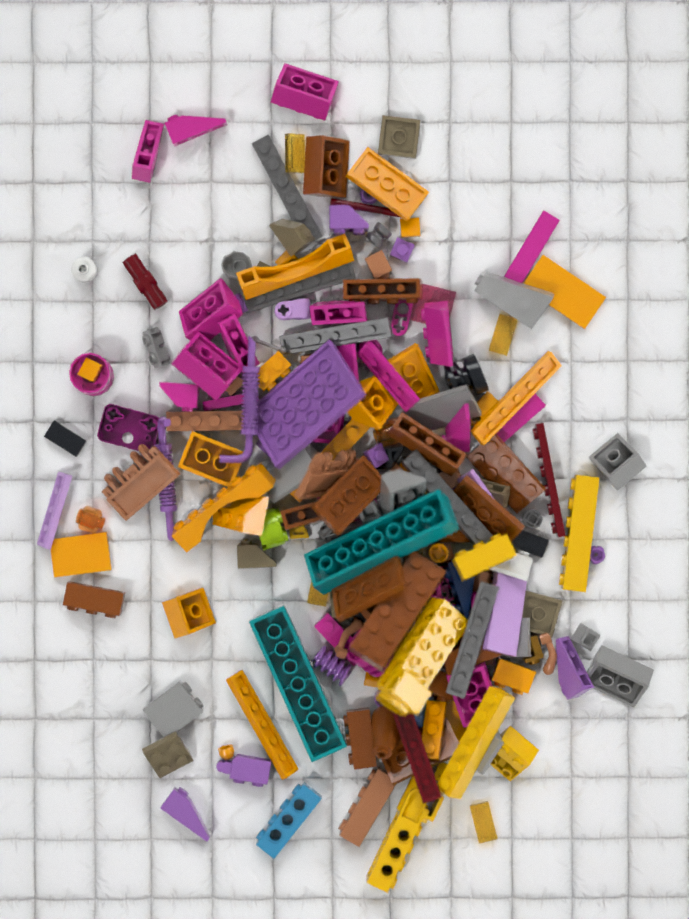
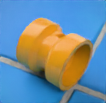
[428,543,448,563]

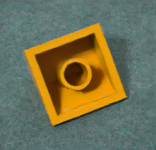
[347,376,398,430]
[162,587,216,638]

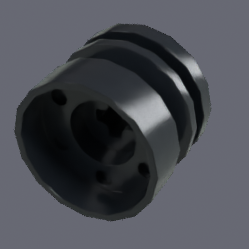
[443,354,489,395]

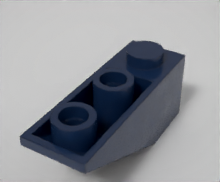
[443,561,475,618]

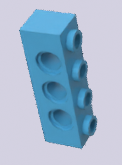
[256,782,322,859]

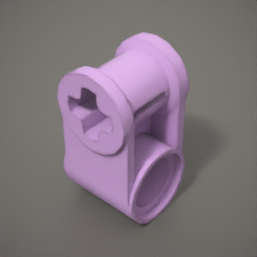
[274,298,311,320]

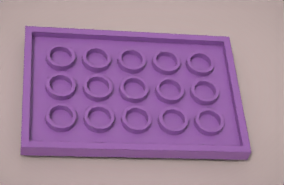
[256,339,366,469]

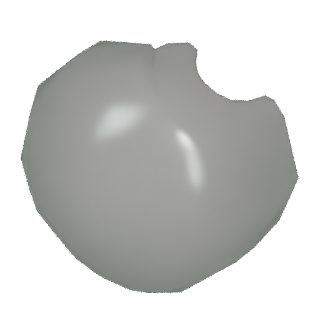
[221,251,252,280]

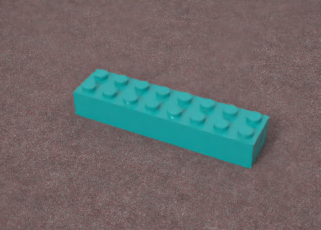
[304,489,459,595]
[249,604,347,762]

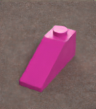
[165,115,227,147]
[132,120,164,183]
[309,301,367,325]
[218,314,260,373]
[442,404,470,452]
[314,612,356,666]

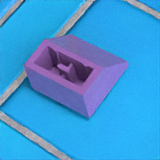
[329,205,369,236]

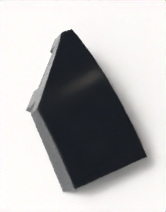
[376,446,404,470]

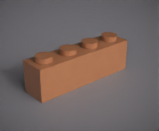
[166,411,243,431]
[338,767,396,847]

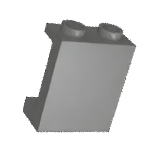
[143,680,204,738]

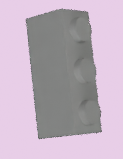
[261,444,317,503]
[380,469,426,516]
[587,645,654,708]

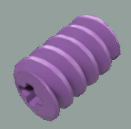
[311,645,353,686]

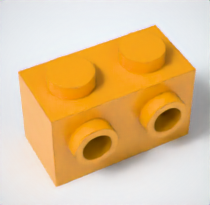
[257,351,292,391]
[491,657,536,695]

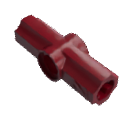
[122,253,168,310]

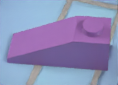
[556,636,594,700]
[160,787,210,841]

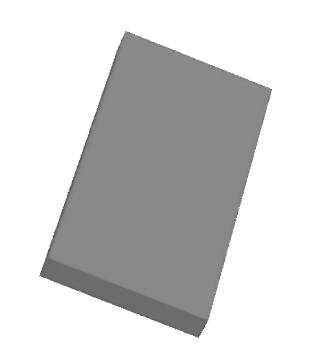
[395,384,481,431]

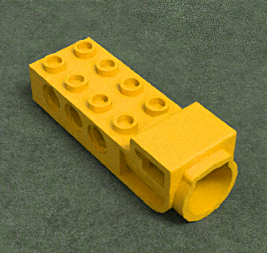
[376,597,468,716]
[366,776,444,893]

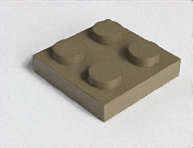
[378,115,421,159]
[522,591,562,638]
[142,731,194,778]

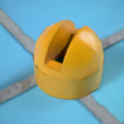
[218,744,234,760]

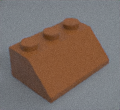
[303,135,350,198]

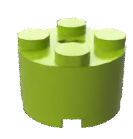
[258,507,289,551]

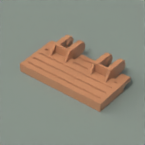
[101,444,180,521]
[294,449,359,500]

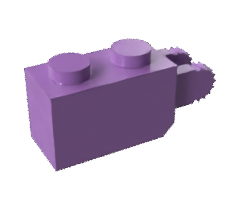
[216,754,271,787]

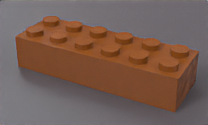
[350,551,446,672]

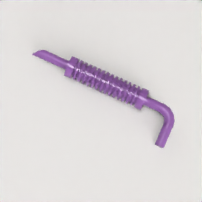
[219,335,260,463]
[155,416,177,541]

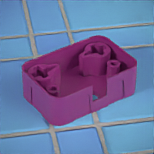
[97,404,159,451]

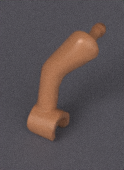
[334,617,363,659]
[539,633,557,675]

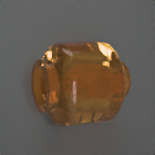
[373,420,398,447]
[75,506,105,533]

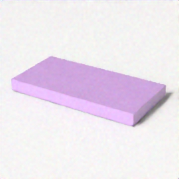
[483,573,527,657]

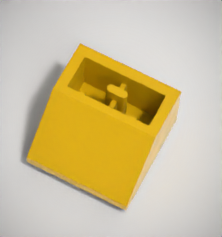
[490,726,539,782]

